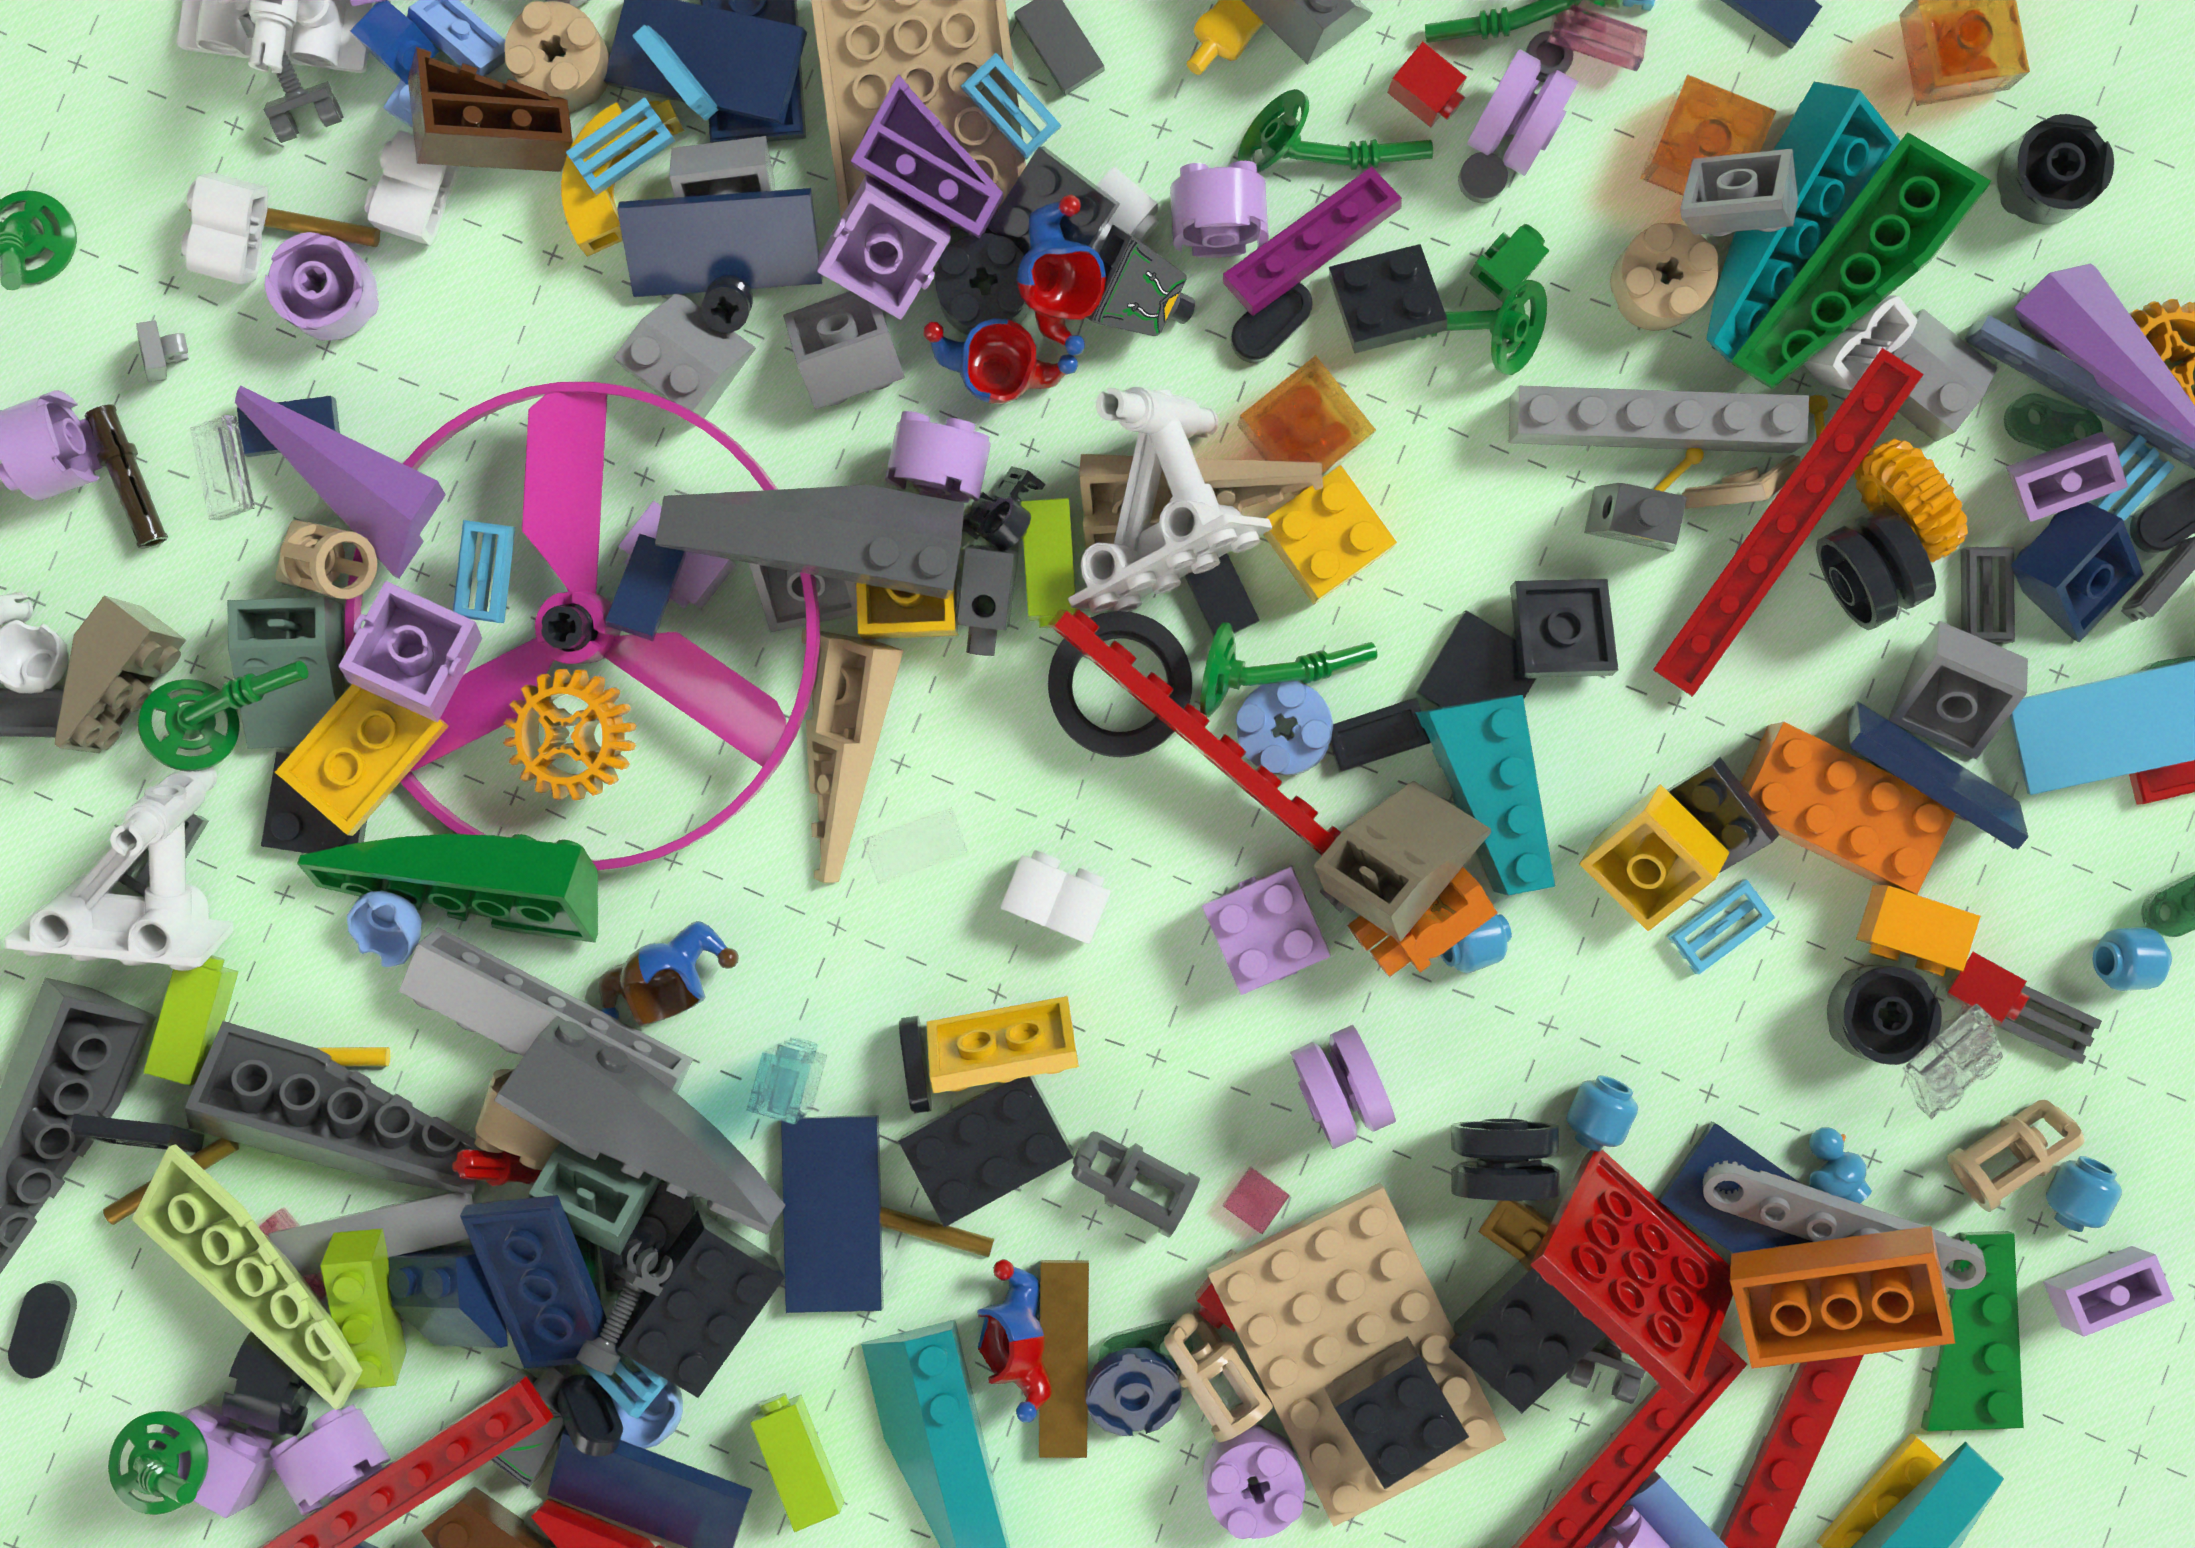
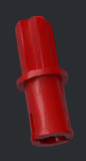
[452,1149,542,1186]

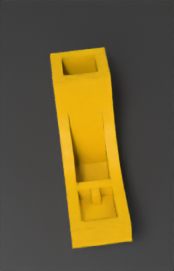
[561,99,684,257]

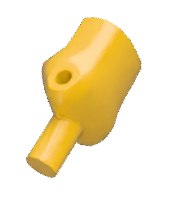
[1186,0,1264,75]

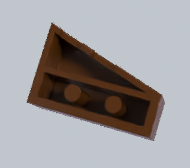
[408,47,573,172]
[421,1487,557,1548]

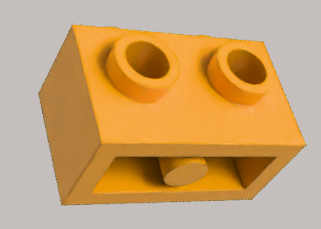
[1856,885,1981,977]

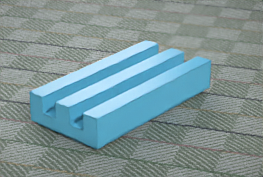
[632,25,718,121]
[961,53,1062,160]
[566,97,675,196]
[2088,434,2175,521]
[453,520,516,623]
[1667,879,1775,975]
[581,1357,668,1419]

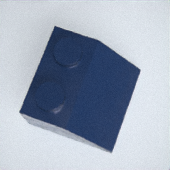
[2011,502,2144,643]
[388,1247,508,1348]

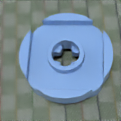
[1236,681,1333,775]

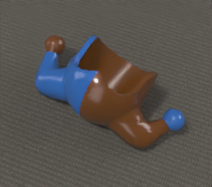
[598,921,739,1026]

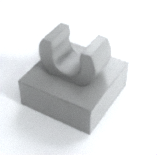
[136,320,189,382]

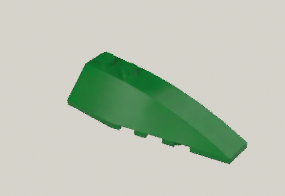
[1732,132,1991,389]
[297,834,598,943]

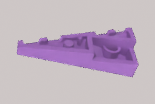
[2014,263,2195,450]
[235,385,446,579]

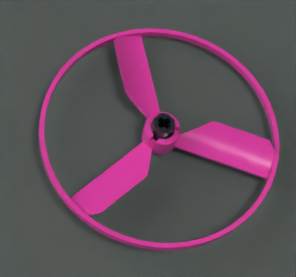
[345,382,820,870]

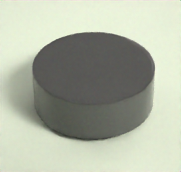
[1525,31,1574,82]
[1458,152,1508,203]

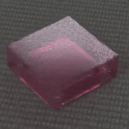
[1222,1166,1290,1234]

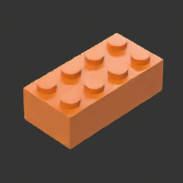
[1740,721,1956,895]
[1730,1226,1955,1369]

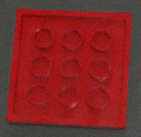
[1530,1149,1733,1404]

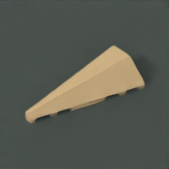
[1079,454,1323,549]
[801,629,904,883]

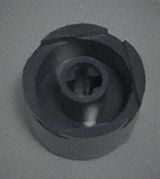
[1997,114,2114,225]
[935,233,1030,336]
[1827,965,1942,1065]
[222,1331,317,1436]

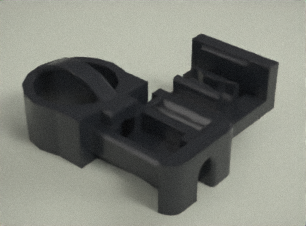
[962,466,1046,551]

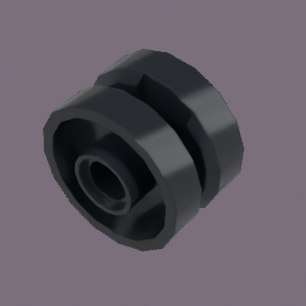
[1816,505,1937,631]
[1451,1118,1560,1201]

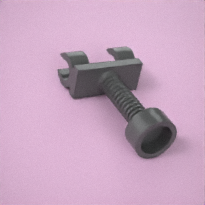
[238,12,344,143]
[576,1239,673,1376]
[1566,1338,1646,1404]

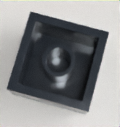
[1325,1336,1469,1489]

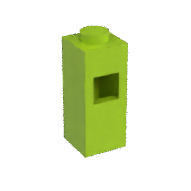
[1021,498,1076,628]
[143,955,239,1086]
[750,1393,845,1533]

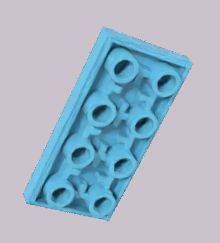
[2010,659,2195,795]

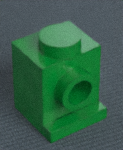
[1469,224,1550,303]

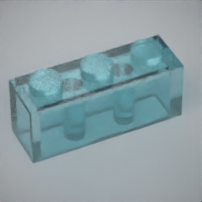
[746,1037,828,1124]

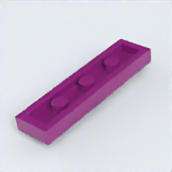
[1223,166,1402,316]

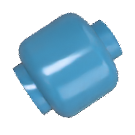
[1440,914,1512,973]
[2092,927,2172,991]
[1566,1075,1638,1151]
[2046,1156,2122,1232]

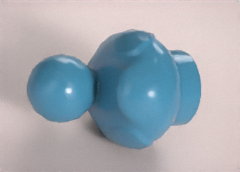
[1809,1127,1872,1204]

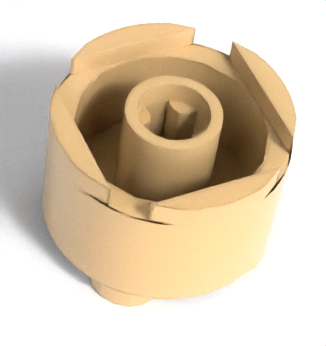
[505,1,610,113]
[1610,223,1718,331]
[475,1069,561,1170]

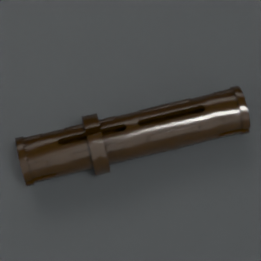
[84,404,169,549]

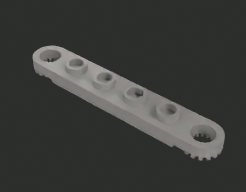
[1703,1161,1986,1289]

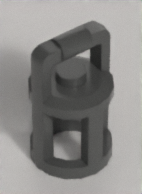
[1071,1131,1200,1238]

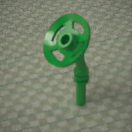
[1425,0,1623,43]
[1237,89,1433,173]
[0,190,77,291]
[1410,280,1547,375]
[1200,622,1378,718]
[138,661,309,771]
[108,1411,209,1515]

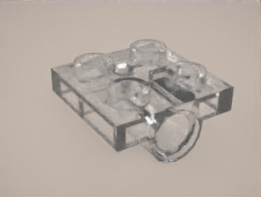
[1903,1004,2003,1120]

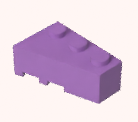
[851,74,1004,239]

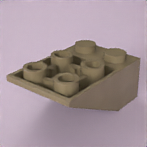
[54,595,186,753]
[1314,781,1491,942]

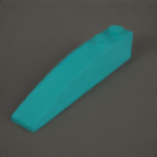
[1706,81,1900,363]
[861,1319,1010,1548]
[1851,1441,2004,1548]

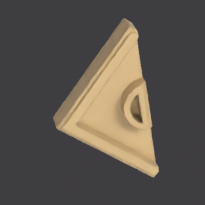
[1682,455,1801,509]

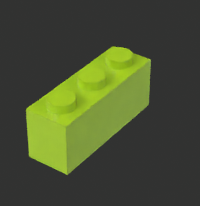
[320,1228,407,1390]

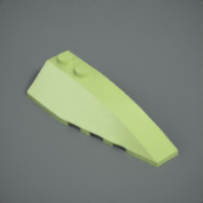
[132,1144,363,1410]

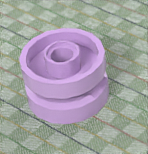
[1467,49,1578,176]
[1290,1025,1396,1149]

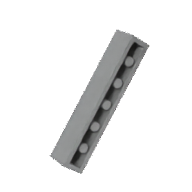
[1508,385,1809,453]
[398,927,693,1094]

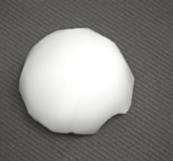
[0,620,68,693]

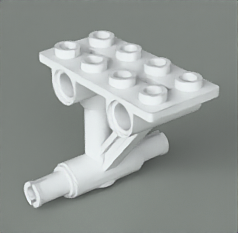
[177,0,376,73]
[1068,387,1272,613]
[4,767,234,971]

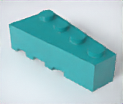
[1416,695,1555,896]

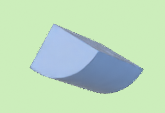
[1623,1470,1728,1548]

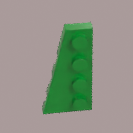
[1921,1231,2024,1431]

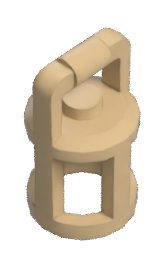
[275,520,378,599]
[1947,1100,2085,1212]
[1164,1309,1273,1442]

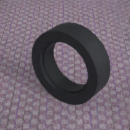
[1048,611,1193,758]

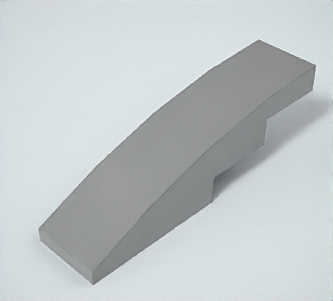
[268,1191,473,1276]

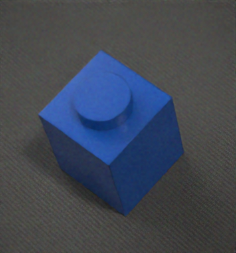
[350,0,439,85]

